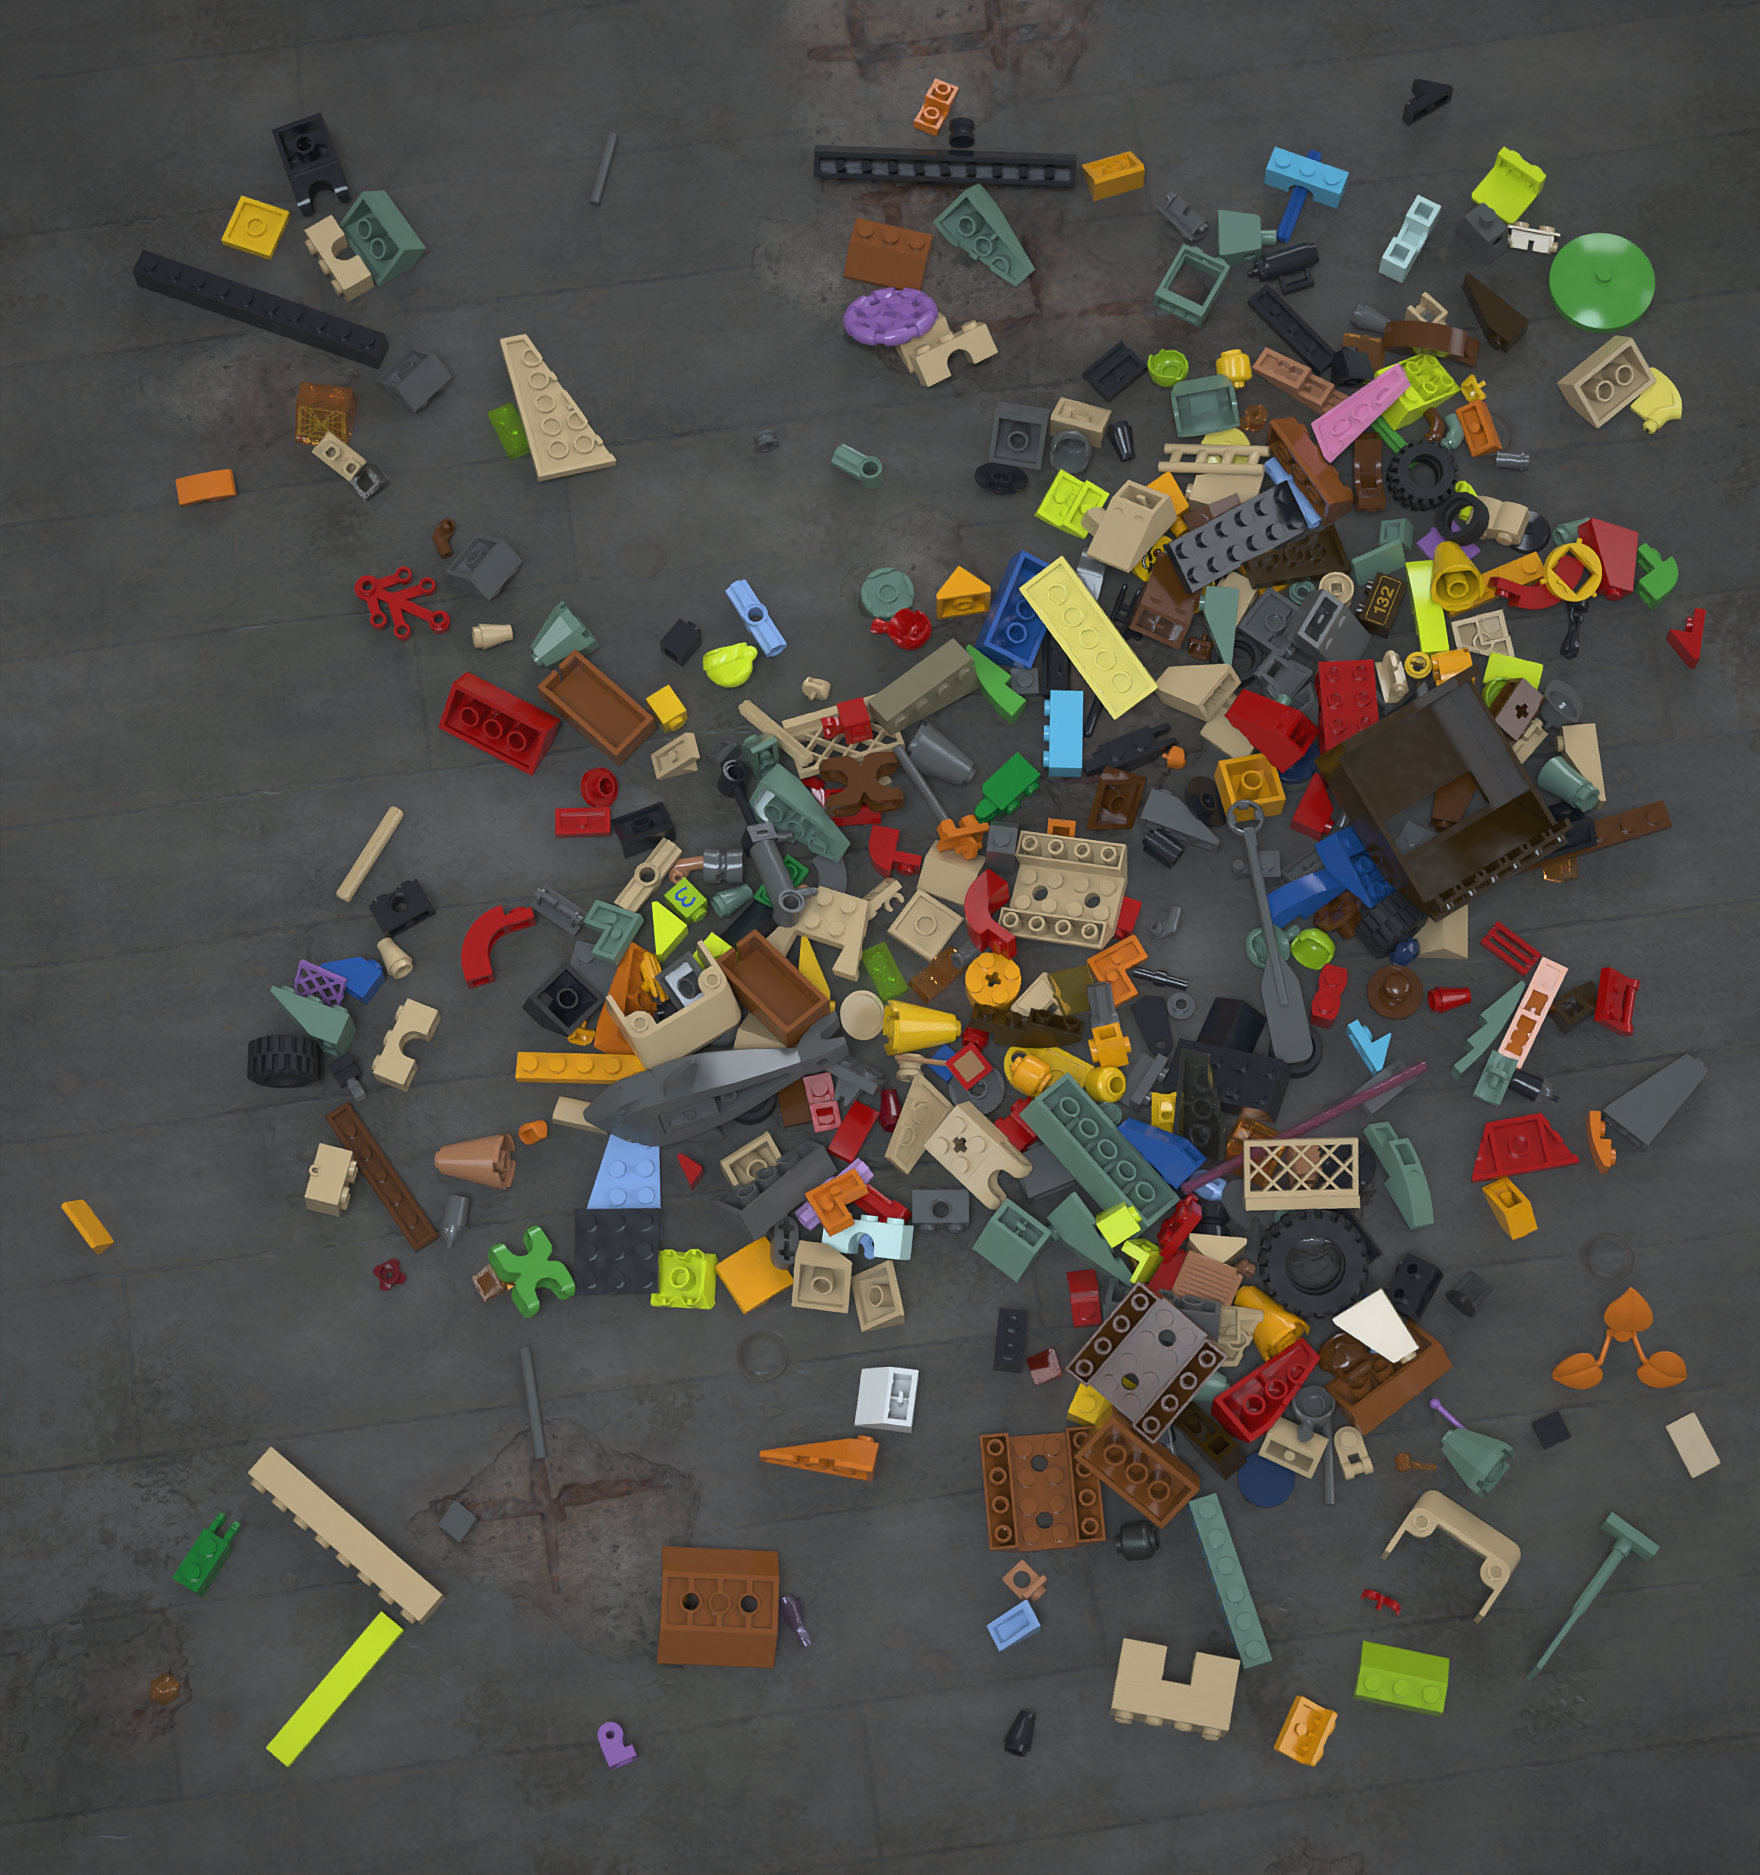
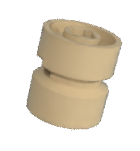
[1318,572,1354,609]

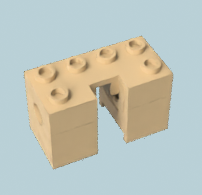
[1109,1638,1240,1741]

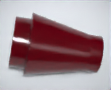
[879,1089,902,1133]

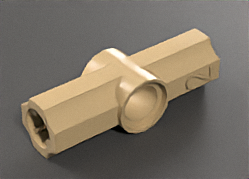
[614,838,683,913]

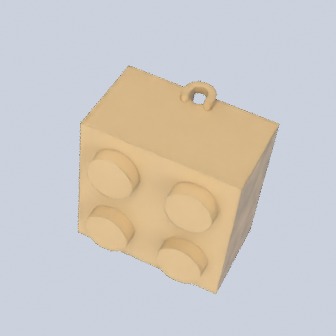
[305,1143,358,1217]

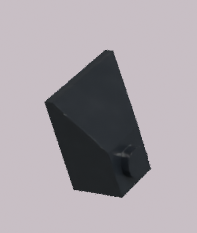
[522,962,606,1037]

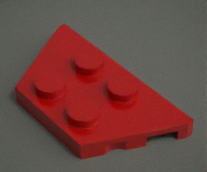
[1471,1113,1579,1184]

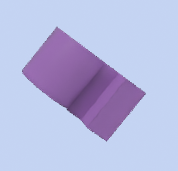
[597,1722,638,1771]

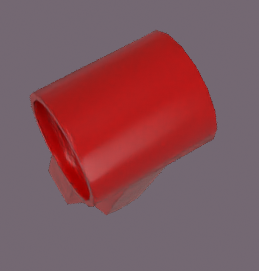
[853,1183,912,1225]

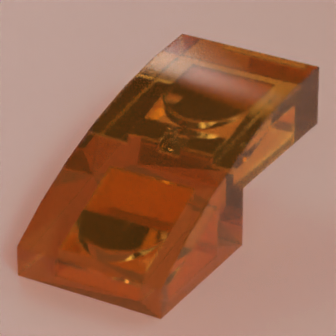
[908,946,969,1004]

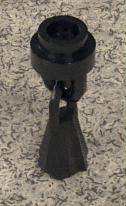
[1560,599,1589,659]

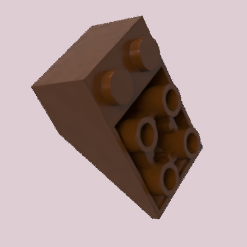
[1126,551,1204,650]

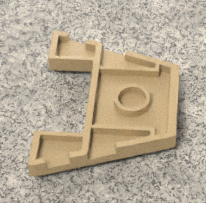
[766,886,870,982]

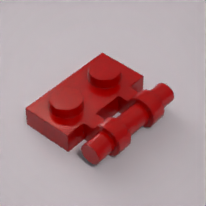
[1156,1193,1202,1261]

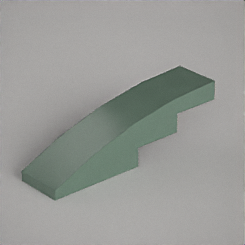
[1450,981,1526,1081]

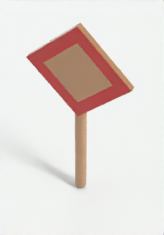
[894,1041,993,1091]

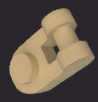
[1333,1426,1374,1481]

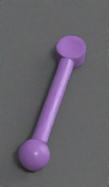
[1429,1398,1467,1430]

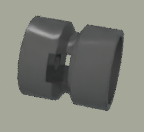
[703,848,744,884]

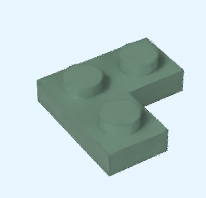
[583,900,644,966]

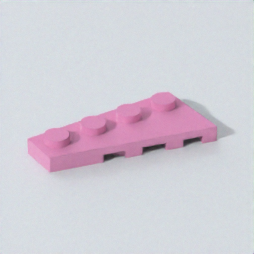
[1311,363,1411,463]

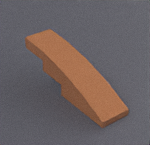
[1252,347,1349,415]

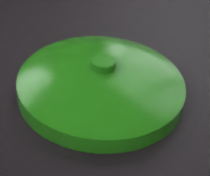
[1548,233,1655,333]

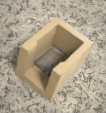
[1404,292,1448,325]

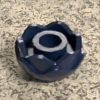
[1389,936,1420,967]

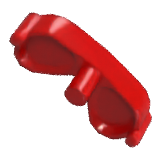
[1361,1590,1402,1616]

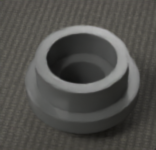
[1167,992,1195,1020]

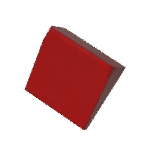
[677,1153,704,1191]

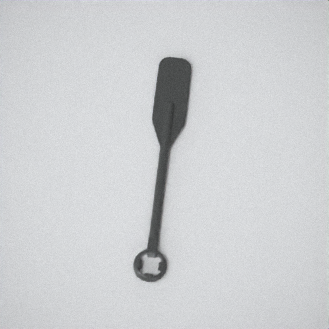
[1227,800,1313,1064]

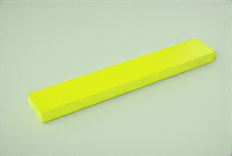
[266,1611,404,1767]

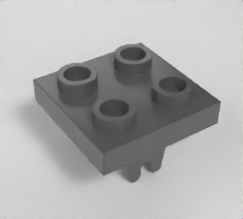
[825,1054,889,1106]

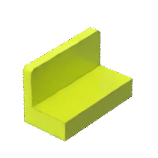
[1121,1238,1164,1284]

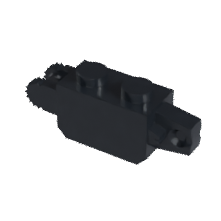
[1082,723,1178,777]

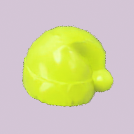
[703,642,758,688]

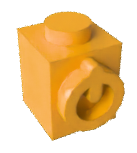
[1088,1022,1132,1068]

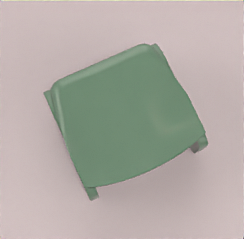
[1170,374,1240,437]

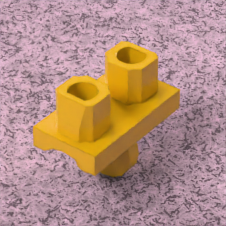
[1151,1092,1180,1136]

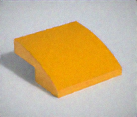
[714,1236,793,1315]

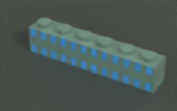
[1187,1493,1272,1673]

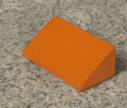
[1455,398,1502,458]

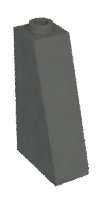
[1601,1054,1709,1153]

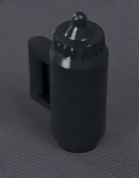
[1247,242,1319,296]

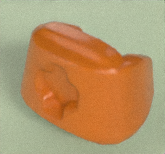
[1162,746,1187,769]
[518,1120,547,1145]

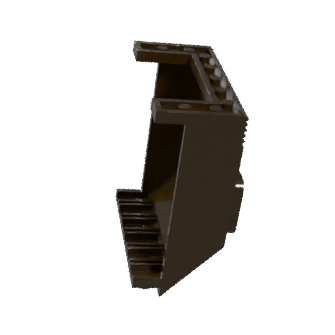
[1314,663,1573,923]

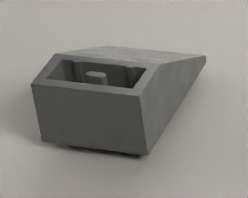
[1283,589,1372,662]

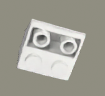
[855,1367,919,1433]

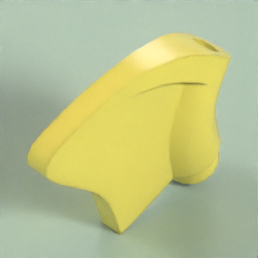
[1630,367,1682,434]

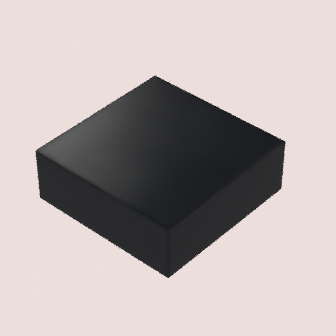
[1531,1411,1572,1450]

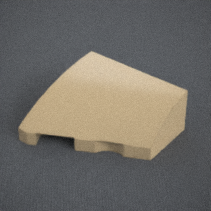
[1449,609,1515,658]
[1218,1306,1264,1367]

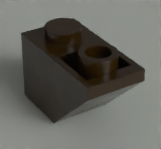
[1547,981,1598,1035]

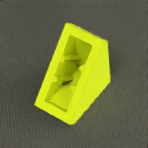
[652,902,689,963]

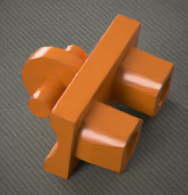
[936,814,990,860]

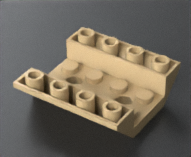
[998,830,1127,950]

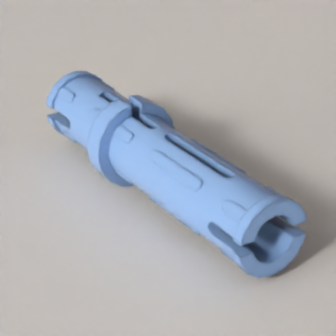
[1264,457,1323,530]

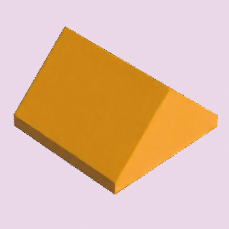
[1081,151,1145,201]
[936,566,991,620]

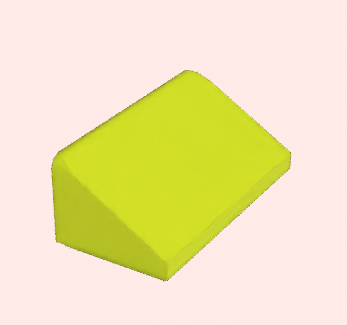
[1483,652,1544,690]

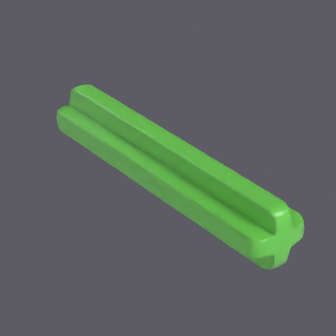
[1369,415,1419,469]

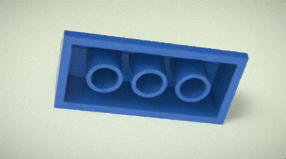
[974,550,1050,670]

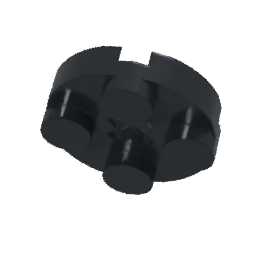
[1320,1139,1376,1193]

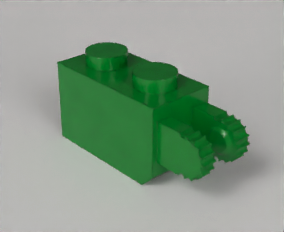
[974,752,1041,824]
[172,1512,242,1598]

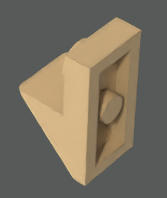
[651,732,700,780]

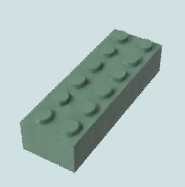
[1019,1072,1180,1240]

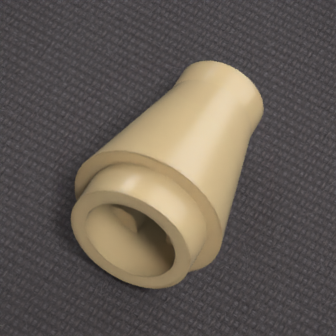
[472,624,513,650]
[377,937,413,979]

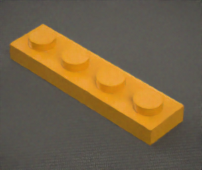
[1445,552,1544,619]

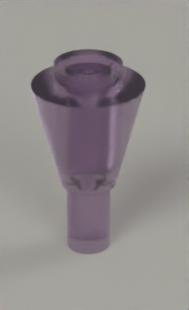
[778,1594,812,1649]

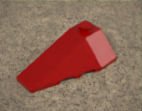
[1211,1337,1321,1444]

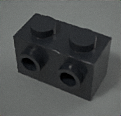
[1384,1253,1444,1325]

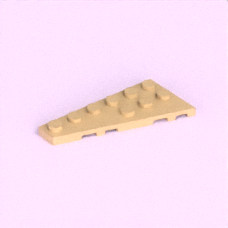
[500,334,617,482]

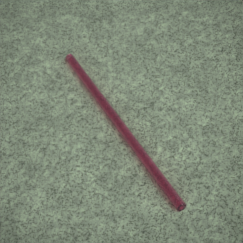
[1181,1061,1428,1195]

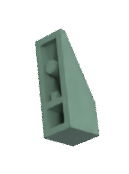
[1199,586,1239,666]
[740,733,780,781]

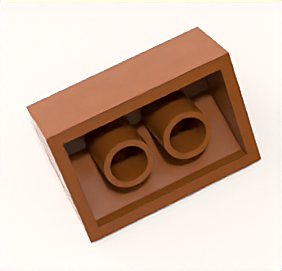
[844,217,933,291]

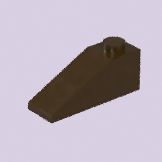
[1462,273,1530,354]
[1172,1401,1247,1481]

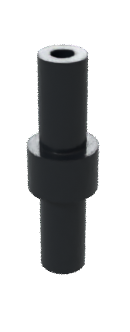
[1132,966,1189,991]

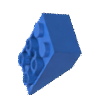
[1314,826,1397,909]

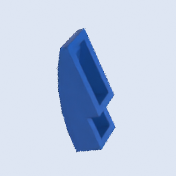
[1267,869,1347,929]

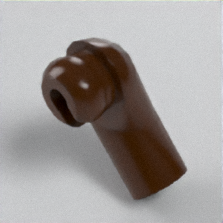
[432,518,455,559]

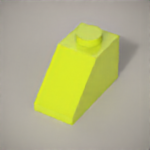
[1096,1201,1142,1248]

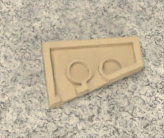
[884,1073,955,1175]

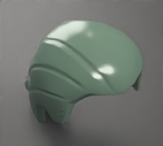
[1245,924,1301,969]

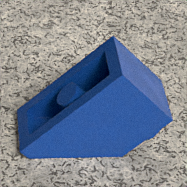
[319,957,386,1006]

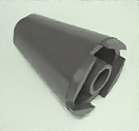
[898,718,976,786]

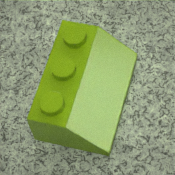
[1352,1641,1449,1717]

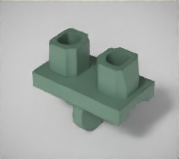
[1473,1050,1519,1107]

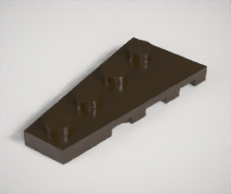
[1244,524,1352,589]

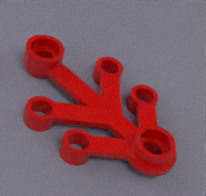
[354,567,451,641]

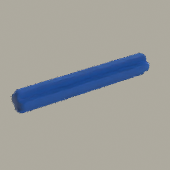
[1276,150,1322,243]

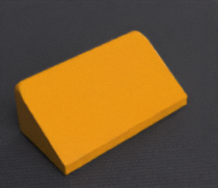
[61,1200,114,1255]

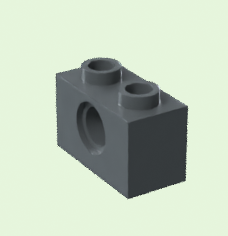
[912,1190,969,1234]

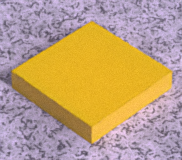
[221,196,291,260]

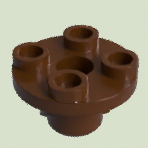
[1313,889,1363,939]
[1367,965,1423,1020]

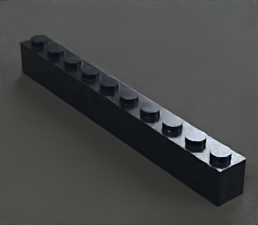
[814,145,1077,186]
[132,250,389,370]

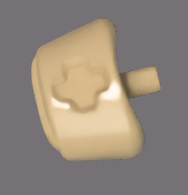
[802,677,831,700]

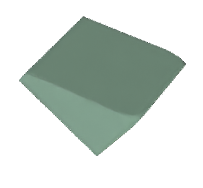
[1379,518,1414,550]

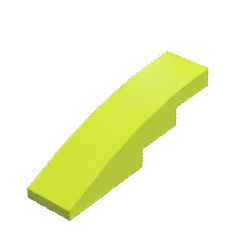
[1405,560,1449,656]

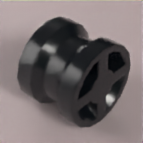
[949,117,975,148]

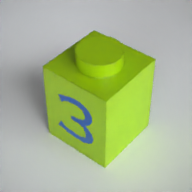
[664,877,708,926]

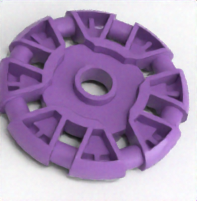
[843,287,938,346]

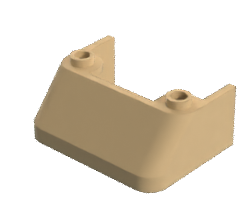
[606,940,741,1070]
[1380,1490,1521,1623]

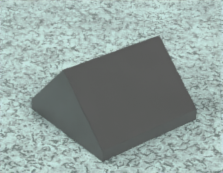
[655,951,704,1011]

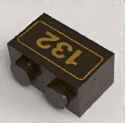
[1355,572,1408,639]

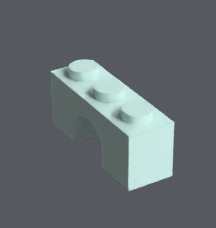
[1379,195,1441,283]
[822,1213,914,1260]

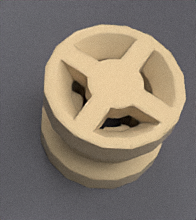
[896,1053,924,1083]

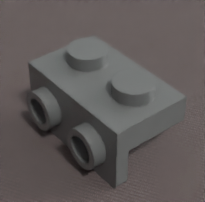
[1117,1053,1169,1114]

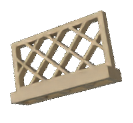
[782,694,905,779]
[1243,1137,1360,1211]

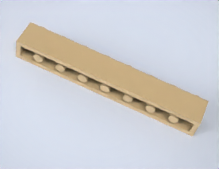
[248,1447,445,1625]

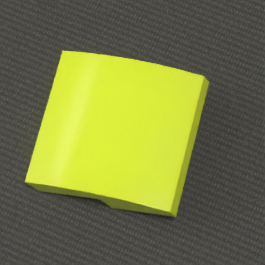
[1034,469,1109,539]

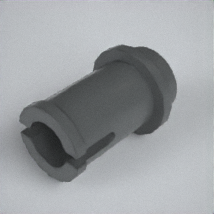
[1496,451,1530,472]

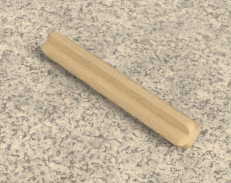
[738,700,814,767]
[336,806,404,902]

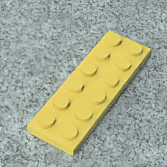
[1019,556,1159,720]

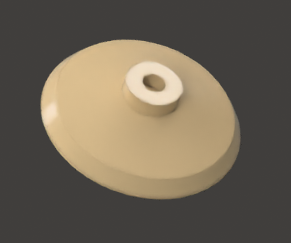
[840,990,884,1040]

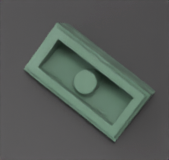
[1350,539,1405,586]

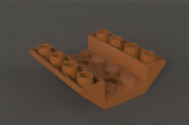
[980,1426,1106,1553]
[657,1546,779,1669]

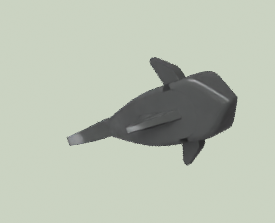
[583,1011,849,1147]

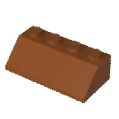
[1265,417,1354,526]
[1323,1321,1453,1436]
[1074,1404,1200,1529]

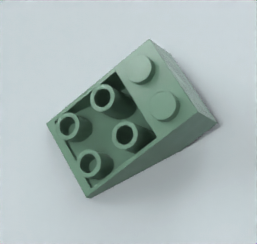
[270,986,357,1058]

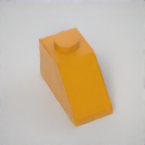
[1482,1177,1538,1240]

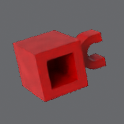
[821,697,873,745]

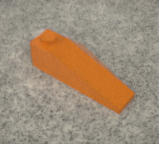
[594,942,657,1055]
[759,1436,879,1482]

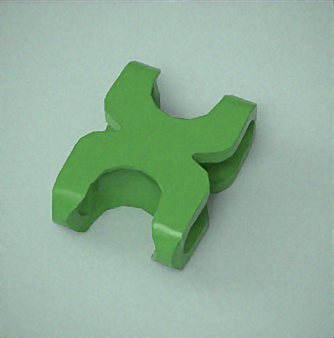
[488,1225,575,1318]

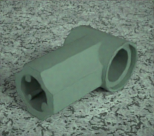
[831,444,884,489]

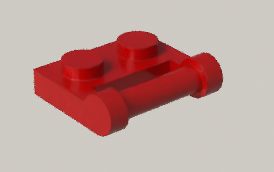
[1594,967,1640,1036]

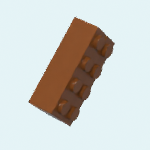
[537,649,656,767]
[715,929,831,1048]

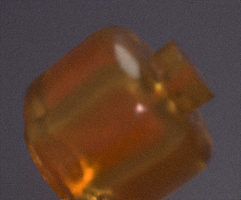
[148,1673,180,1706]

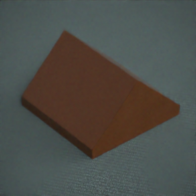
[1086,766,1146,830]

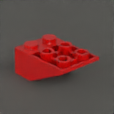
[1224,689,1320,773]

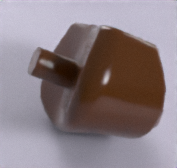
[1188,634,1214,661]

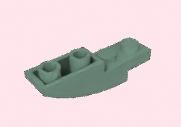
[1363,1121,1434,1230]

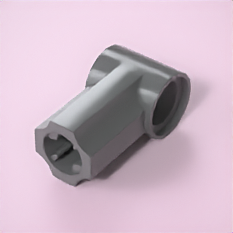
[1086,981,1121,1038]

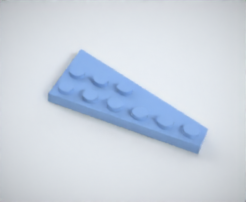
[587,1134,662,1240]

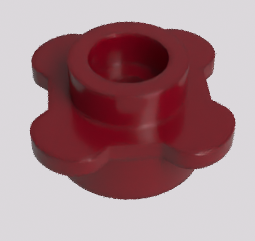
[373,1259,406,1291]

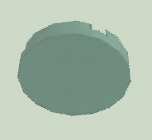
[861,568,915,621]

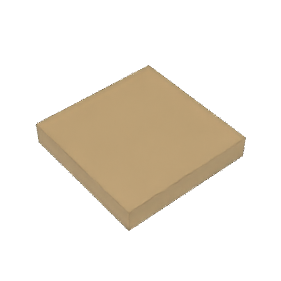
[887,888,964,964]

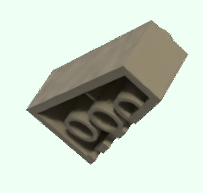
[867,638,980,736]

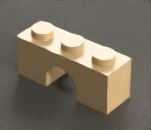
[304,215,375,302]
[909,320,998,387]
[372,998,441,1092]

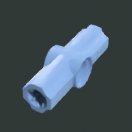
[725,579,787,658]

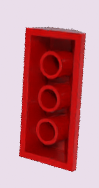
[438,672,561,776]

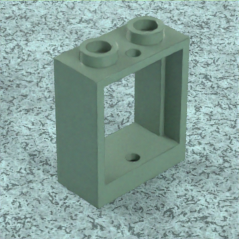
[1153,244,1231,328]

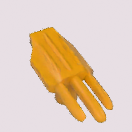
[640,952,669,1002]

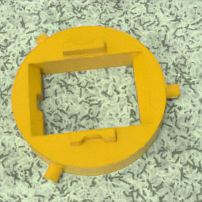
[1540,538,1602,602]

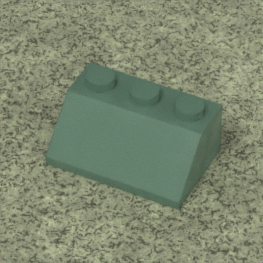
[339,190,426,286]

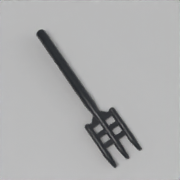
[1083,583,1143,738]

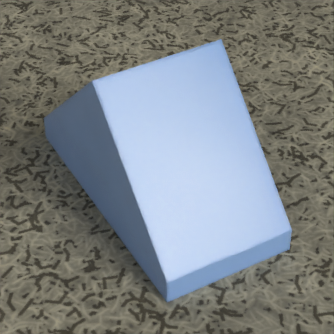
[987,1600,1041,1651]

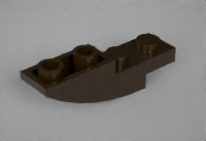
[968,1003,1085,1048]

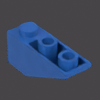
[1117,1117,1207,1189]

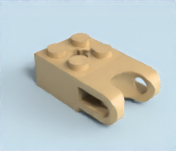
[923,1101,1032,1210]

